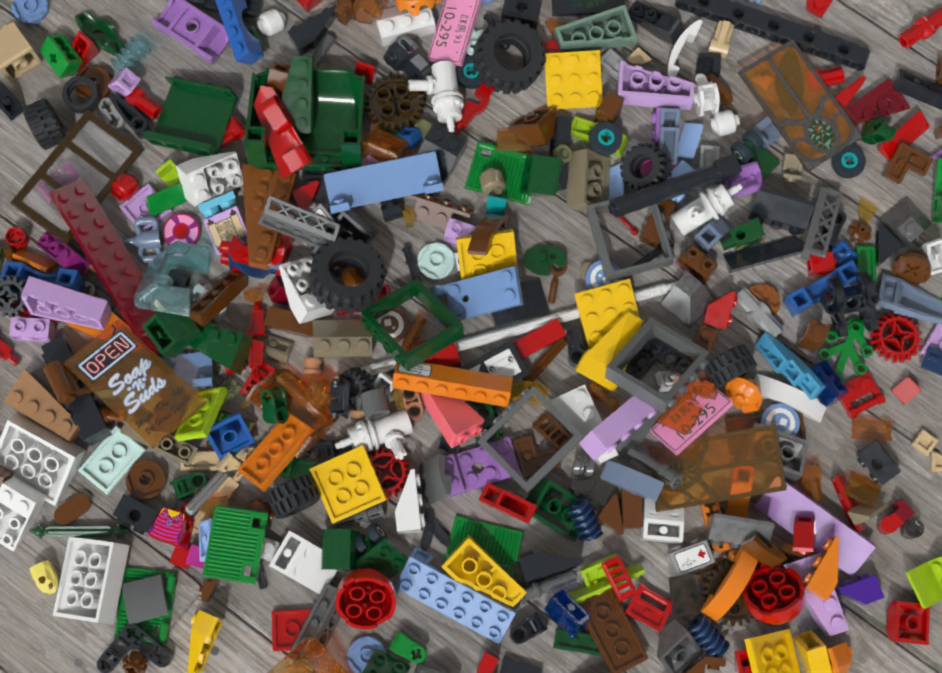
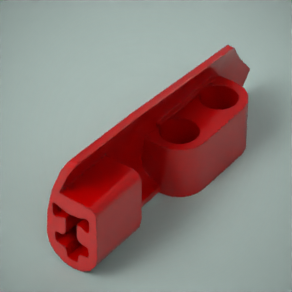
[254,86,313,179]

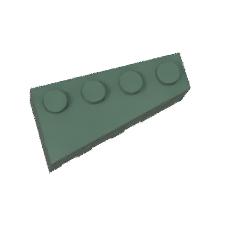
[554,5,638,52]

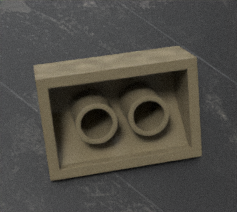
[567,148,611,213]
[312,320,372,359]

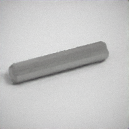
[185,471,228,515]

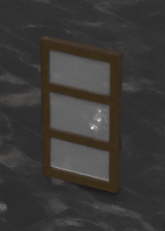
[10,109,143,245]

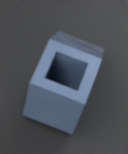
[692,216,732,255]

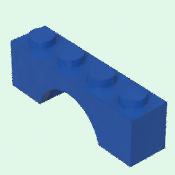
[215,0,264,65]
[783,260,860,317]
[0,261,85,292]

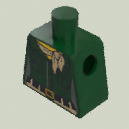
[720,218,765,252]

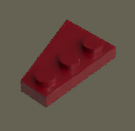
[844,78,911,125]

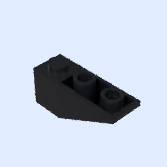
[628,1,684,45]
[288,5,338,56]

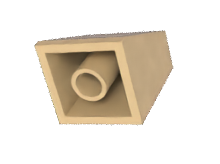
[0,22,42,83]

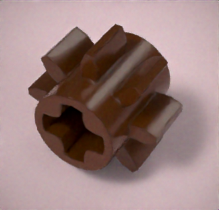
[122,651,148,673]

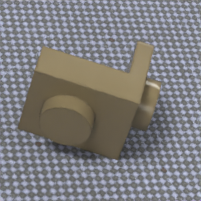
[781,152,804,182]

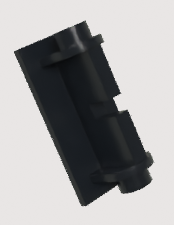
[329,376,351,419]

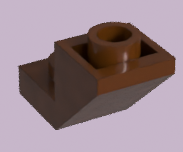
[683,656,726,673]

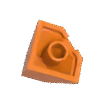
[826,642,853,673]

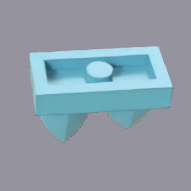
[198,190,236,219]

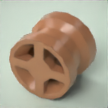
[303,358,323,375]

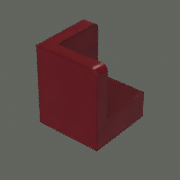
[267,275,290,306]

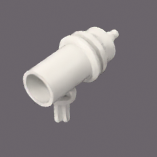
[408,61,464,133]
[670,184,743,236]
[335,409,413,460]

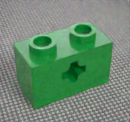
[39,33,83,78]

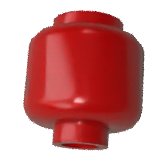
[111,173,140,201]

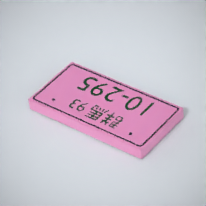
[427,0,482,66]
[650,380,733,456]

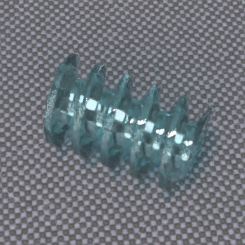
[110,37,152,72]

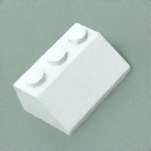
[373,5,436,47]

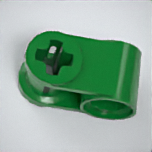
[388,631,427,664]

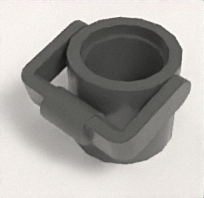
[356,389,390,420]

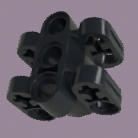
[820,271,880,338]

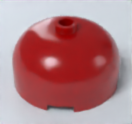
[743,566,806,625]
[335,568,396,630]

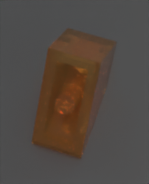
[353,0,383,24]

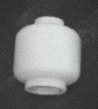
[257,9,286,36]
[711,110,740,136]

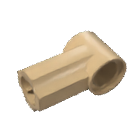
[707,20,734,59]

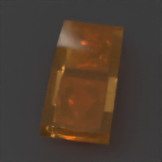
[674,381,718,401]

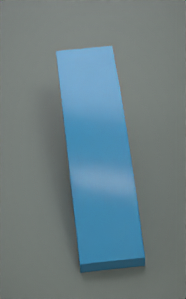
[755,332,825,400]

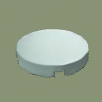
[417,242,455,280]

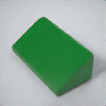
[146,183,185,216]

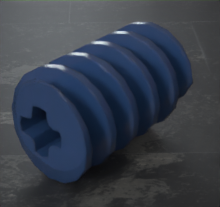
[567,497,603,541]
[687,614,730,657]

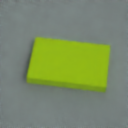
[174,387,228,441]

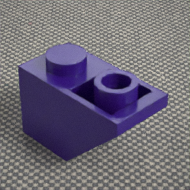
[835,573,885,605]

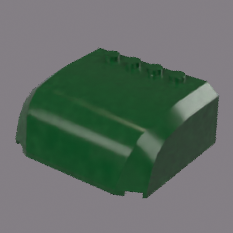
[244,67,366,171]

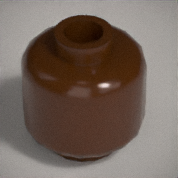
[246,498,275,525]

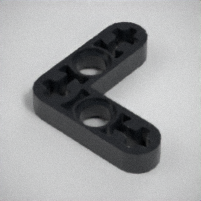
[625,338,692,381]
[97,623,173,673]

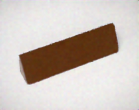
[185,271,248,326]

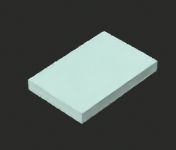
[78,425,147,495]

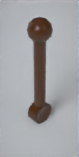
[696,552,729,580]

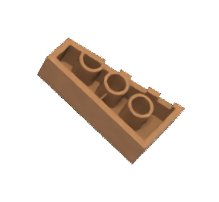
[3,369,80,444]

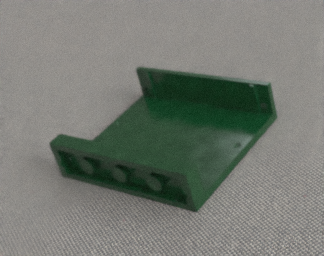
[143,76,238,156]

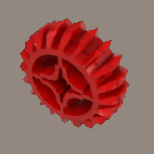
[869,312,923,364]
[368,447,412,500]

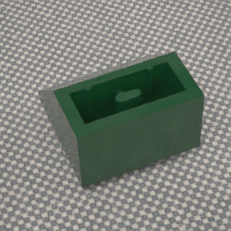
[520,155,562,197]
[142,304,202,359]

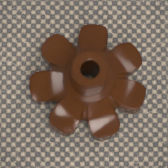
[848,221,872,244]

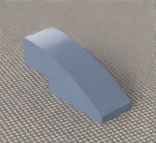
[658,108,680,166]
[600,460,664,503]

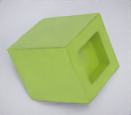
[156,159,180,187]

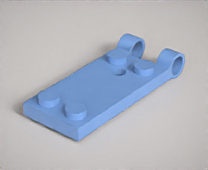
[430,266,524,326]

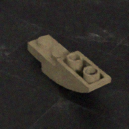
[120,415,198,466]

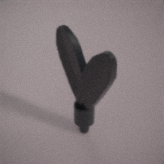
[420,508,450,551]

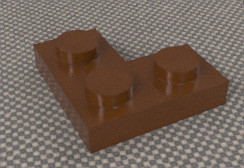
[882,142,933,184]
[512,435,561,478]

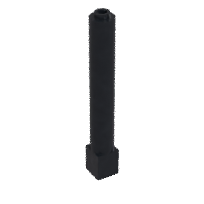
[608,154,742,218]

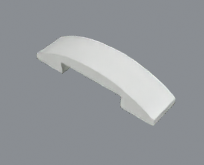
[666,19,703,77]
[754,374,827,423]

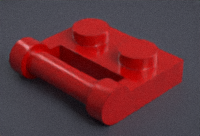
[834,372,886,419]
[625,582,676,632]

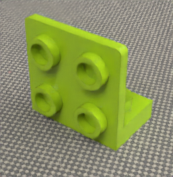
[906,556,942,609]

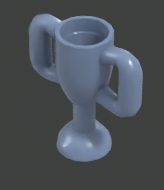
[119,217,163,263]

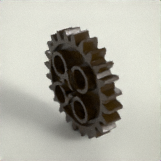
[365,75,425,132]
[700,562,762,627]

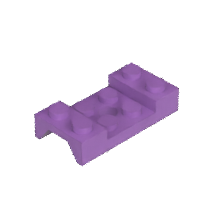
[151,0,230,65]
[445,437,521,498]

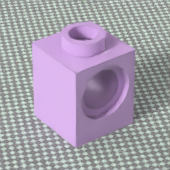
[108,67,141,98]

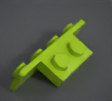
[568,553,645,604]

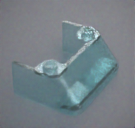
[134,241,209,316]

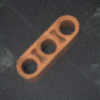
[399,389,424,422]

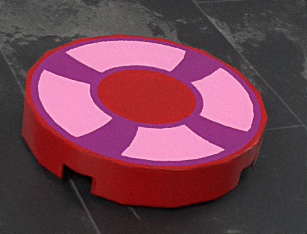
[162,213,201,251]

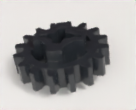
[0,275,28,318]

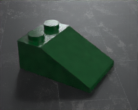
[526,478,580,542]

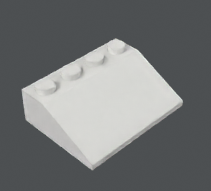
[0,414,86,506]
[53,537,129,625]

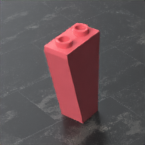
[420,393,484,448]

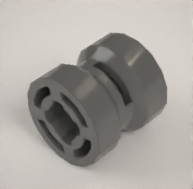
[572,455,595,478]

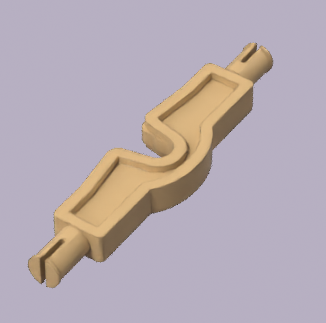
[190,471,243,539]

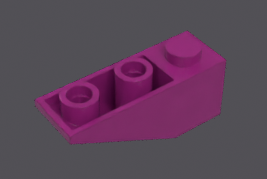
[36,231,91,275]

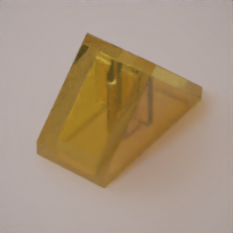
[509,381,549,407]

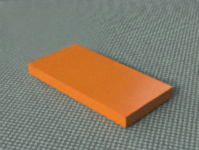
[237,411,316,492]

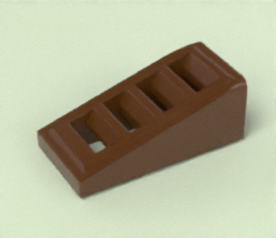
[532,412,572,452]

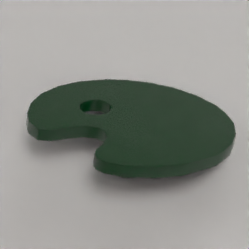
[523,245,567,276]

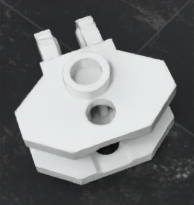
[693,74,720,117]

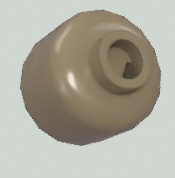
[479,168,505,196]

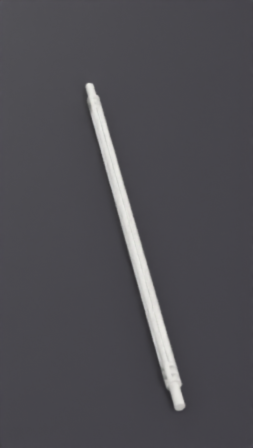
[334,281,678,380]

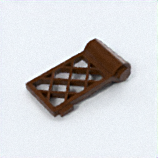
[43,355,131,404]

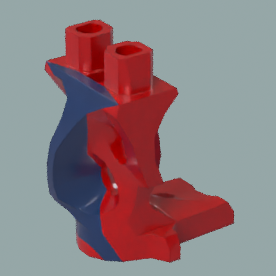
[219,234,293,279]

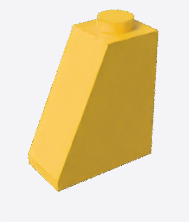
[793,630,832,673]

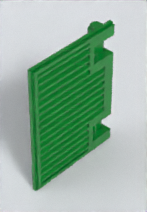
[464,141,532,206]
[202,505,269,585]
[444,515,524,578]
[114,566,178,644]

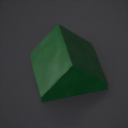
[321,529,360,571]

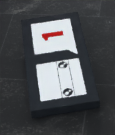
[460,341,529,406]

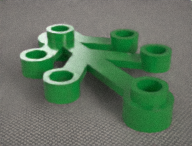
[818,318,874,388]

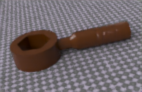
[547,257,567,304]

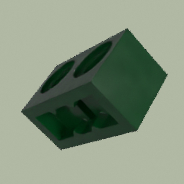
[470,403,503,447]

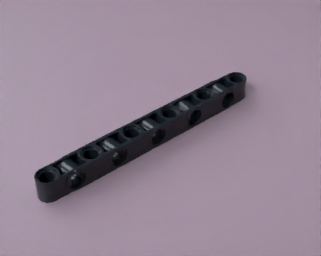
[675,0,870,70]

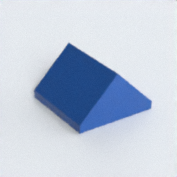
[207,412,255,460]

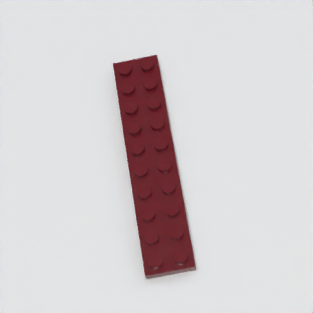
[49,178,160,358]

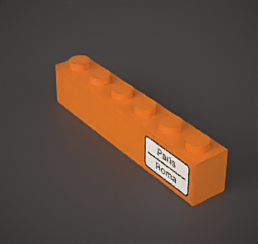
[392,362,513,407]

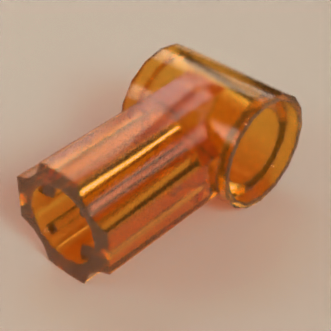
[799,464,824,503]

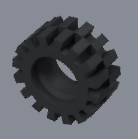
[338,367,374,404]

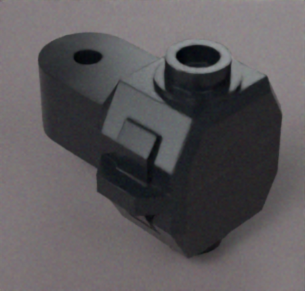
[383,35,432,80]

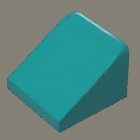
[486,195,507,214]

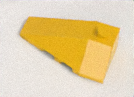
[575,311,643,392]
[441,534,527,607]
[187,610,224,673]

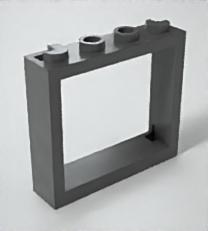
[586,200,676,282]
[605,318,710,414]
[477,386,584,494]

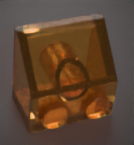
[362,127,409,162]

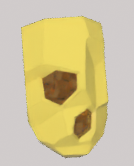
[29,560,58,594]

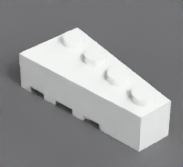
[549,385,618,466]

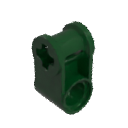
[860,118,897,145]
[260,386,289,424]
[170,472,210,501]

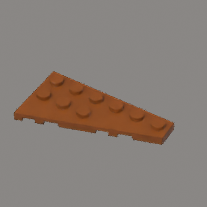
[242,163,297,270]

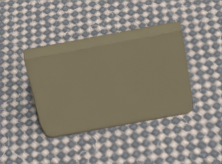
[254,333,294,365]
[848,499,888,525]

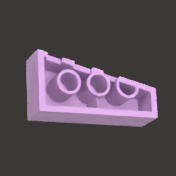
[616,60,694,110]
[21,276,112,330]
[579,396,658,461]
[781,553,849,636]

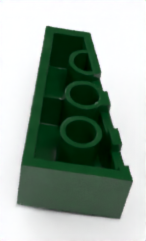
[281,56,315,133]
[189,320,253,376]

